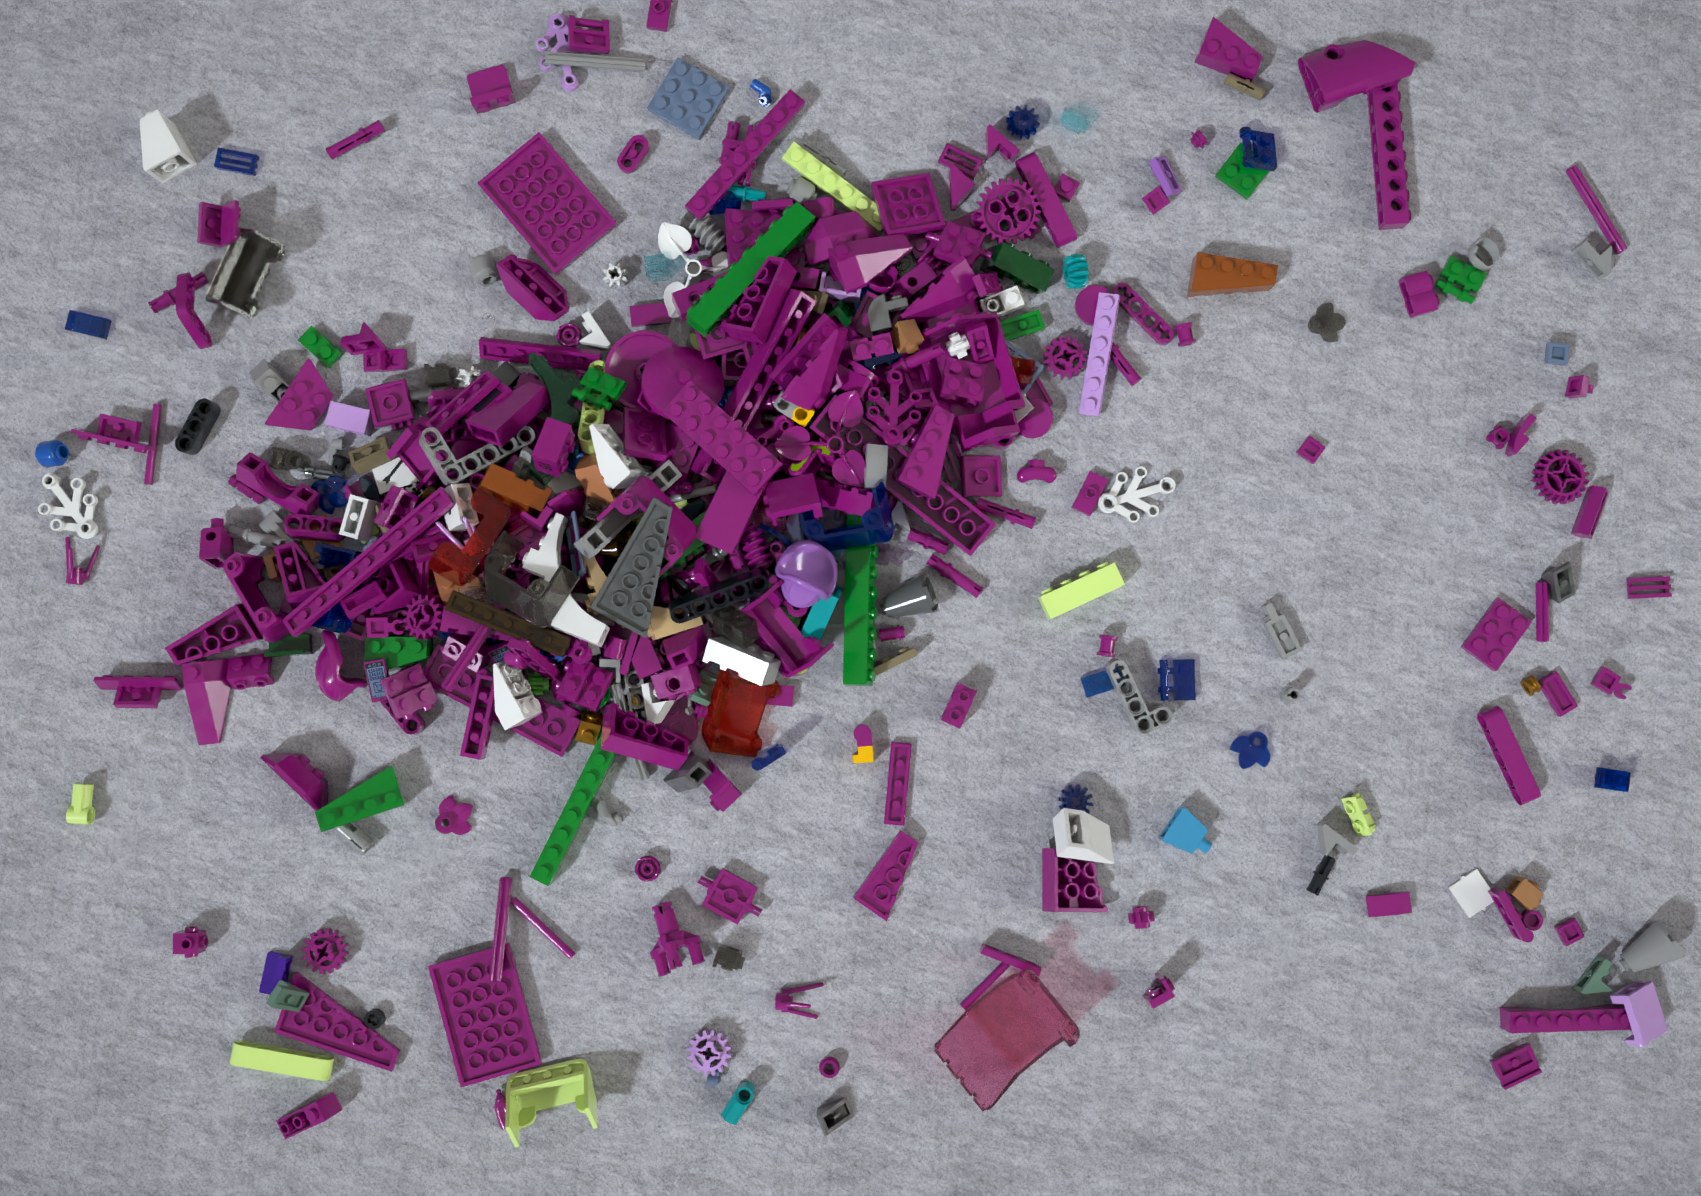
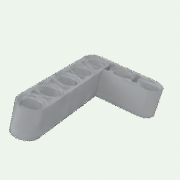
[419,426,535,486]

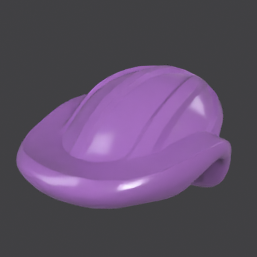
[775,540,838,608]

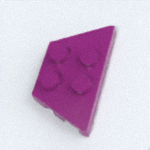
[265,358,334,430]

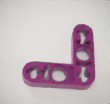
[176,272,212,349]

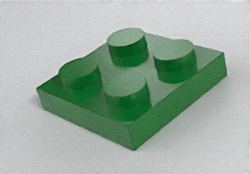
[1215,143,1272,200]

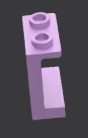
[1610,981,1668,1047]

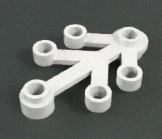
[1098,466,1176,523]
[38,473,98,539]

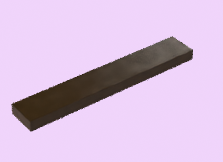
[445,590,572,658]

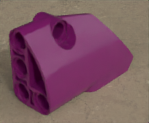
[1298,40,1415,113]

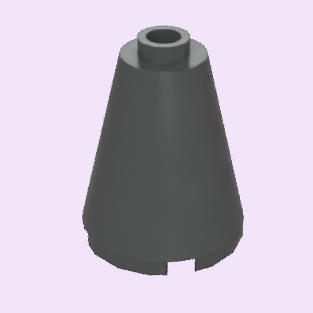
[880,573,939,618]

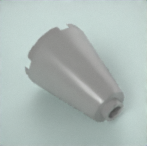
[1619,920,1685,973]

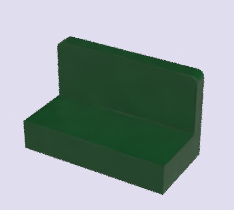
[825,299,855,327]
[264,634,313,657]

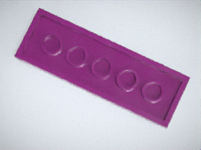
[662,381,783,496]

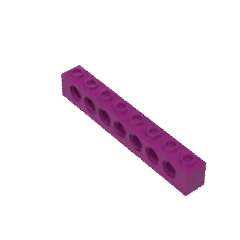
[1367,83,1411,230]

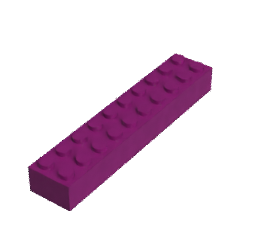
[808,395,996,556]

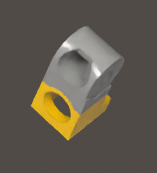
[773,390,815,427]

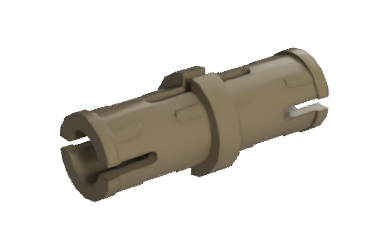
[1224,72,1266,101]

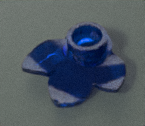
[311,476,348,514]
[1230,732,1271,769]

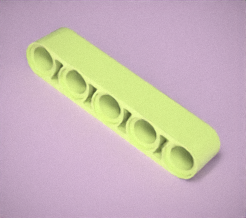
[578,360,605,454]
[230,1041,334,1081]

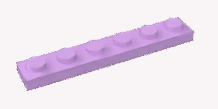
[1079,292,1120,417]

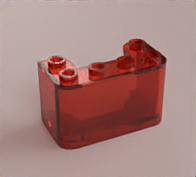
[429,487,511,586]

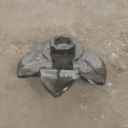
[1308,303,1346,342]

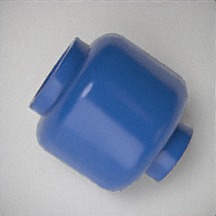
[35,440,69,468]

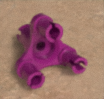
[650,901,705,977]

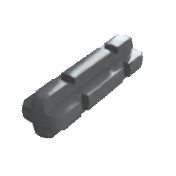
[304,466,346,484]

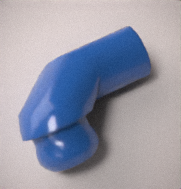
[750,79,772,107]

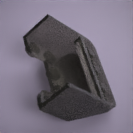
[206,228,285,319]

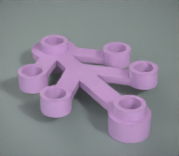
[536,14,591,92]

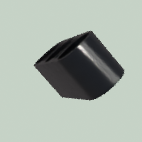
[175,398,221,455]

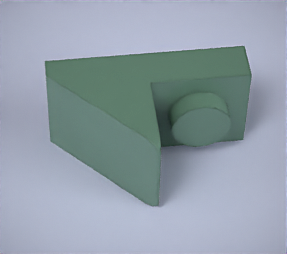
[1572,955,1613,994]
[266,980,310,1012]

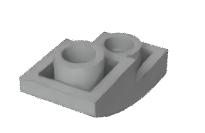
[864,444,888,490]

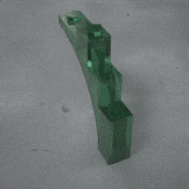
[528,352,584,487]

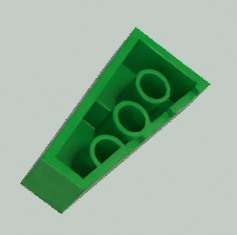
[315,766,404,832]

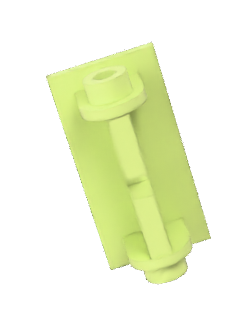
[1341,792,1376,837]

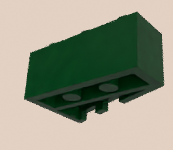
[979,242,1055,294]

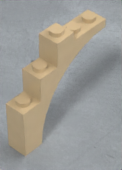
[583,555,703,640]

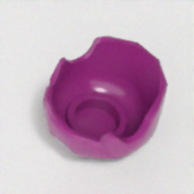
[868,263,898,293]

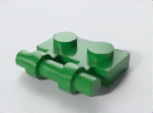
[1435,256,1487,304]
[572,367,627,411]

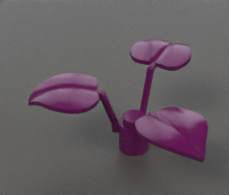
[774,391,866,488]

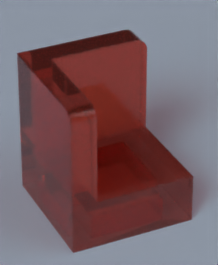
[1010,356,1035,384]

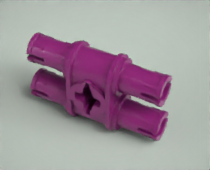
[719,121,757,187]

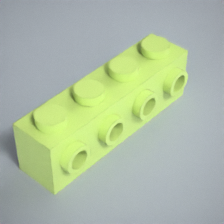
[1038,561,1125,620]

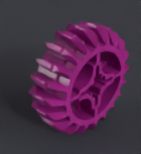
[1531,449,1589,505]

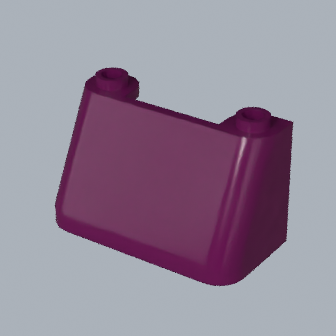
[224,552,290,642]

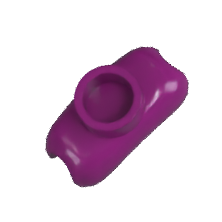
[1017,460,1057,483]

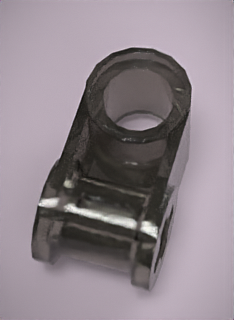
[268,447,311,472]

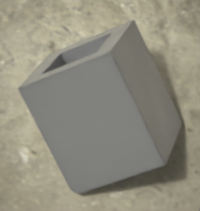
[599,653,622,683]

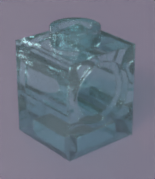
[644,254,669,283]

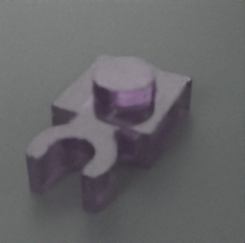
[875,543,904,566]

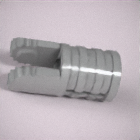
[336,823,375,855]

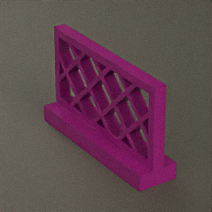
[425,370,500,450]

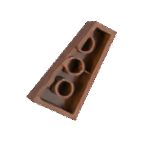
[1187,252,1278,298]

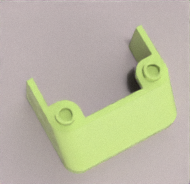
[505,1058,598,1147]

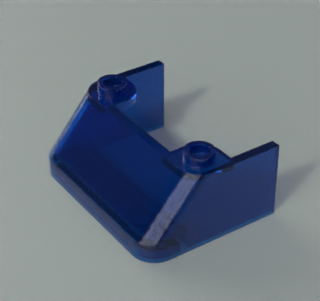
[799,479,895,551]

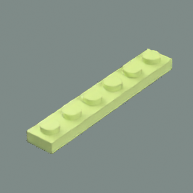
[781,142,883,233]

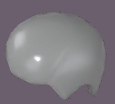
[1468,237,1500,270]

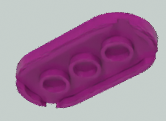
[648,674,699,746]

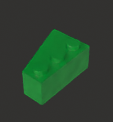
[364,636,433,677]

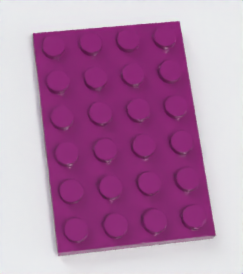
[478,132,618,275]
[428,942,542,1087]

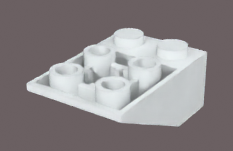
[493,661,543,730]
[1053,808,1114,864]

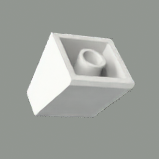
[140,109,197,184]

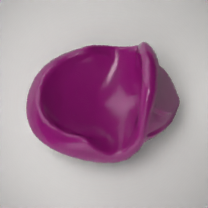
[315,630,368,702]

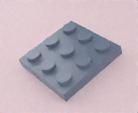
[647,57,730,140]

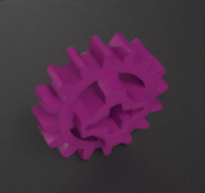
[1043,335,1088,380]
[403,595,444,640]
[302,928,349,974]

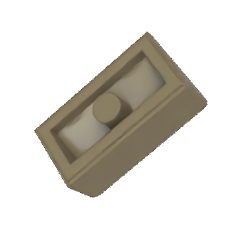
[348,435,394,475]

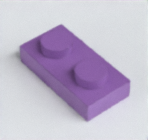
[1149,156,1183,197]

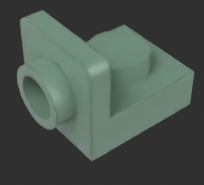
[689,670,718,707]

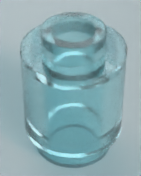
[1059,107,1090,135]

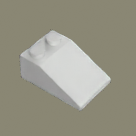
[589,424,646,489]

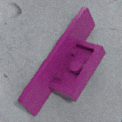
[71,414,156,454]
[93,675,182,708]

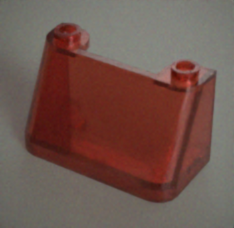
[701,668,780,758]

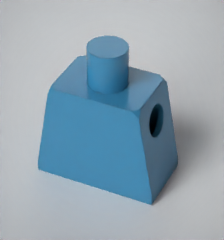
[1159,806,1212,854]

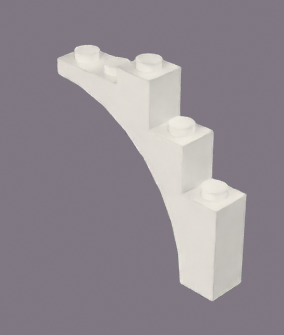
[522,513,610,647]

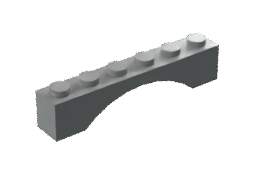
[574,459,682,560]

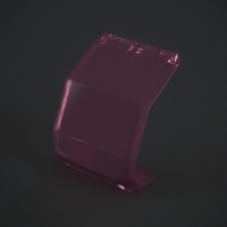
[934,969,1080,1111]

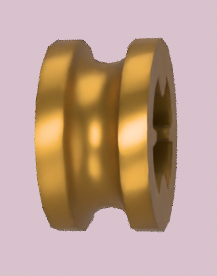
[1521,675,1541,696]

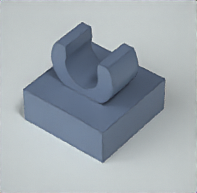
[1544,342,1570,366]

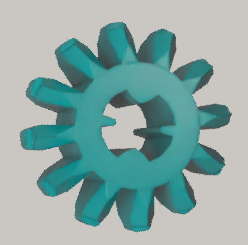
[1062,254,1089,289]

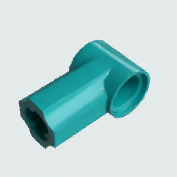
[721,1081,755,1125]

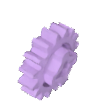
[687,1029,732,1076]

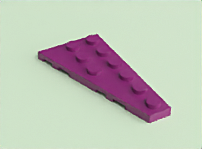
[274,971,400,1072]

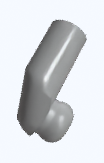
[595,800,623,826]

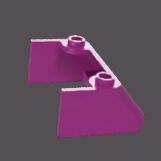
[596,476,698,577]
[736,580,834,678]

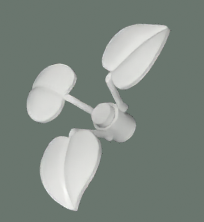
[658,222,729,318]

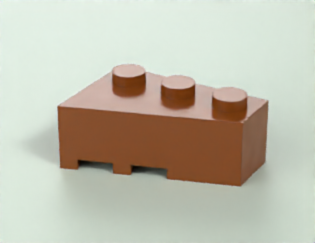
[477,463,552,517]

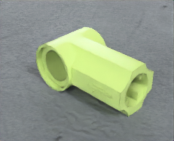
[66,783,95,825]

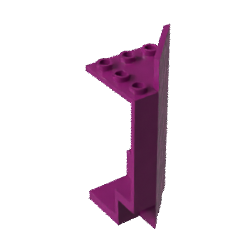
[918,299,1026,453]

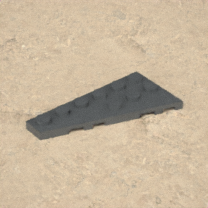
[590,497,673,638]

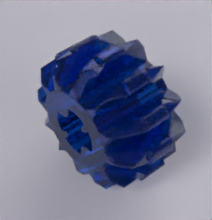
[1006,105,1040,141]
[1058,784,1093,814]

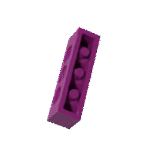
[672,271,729,322]
[460,674,495,760]

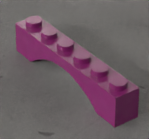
[1500,1004,1632,1033]

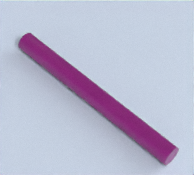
[144,404,162,485]
[510,897,576,959]

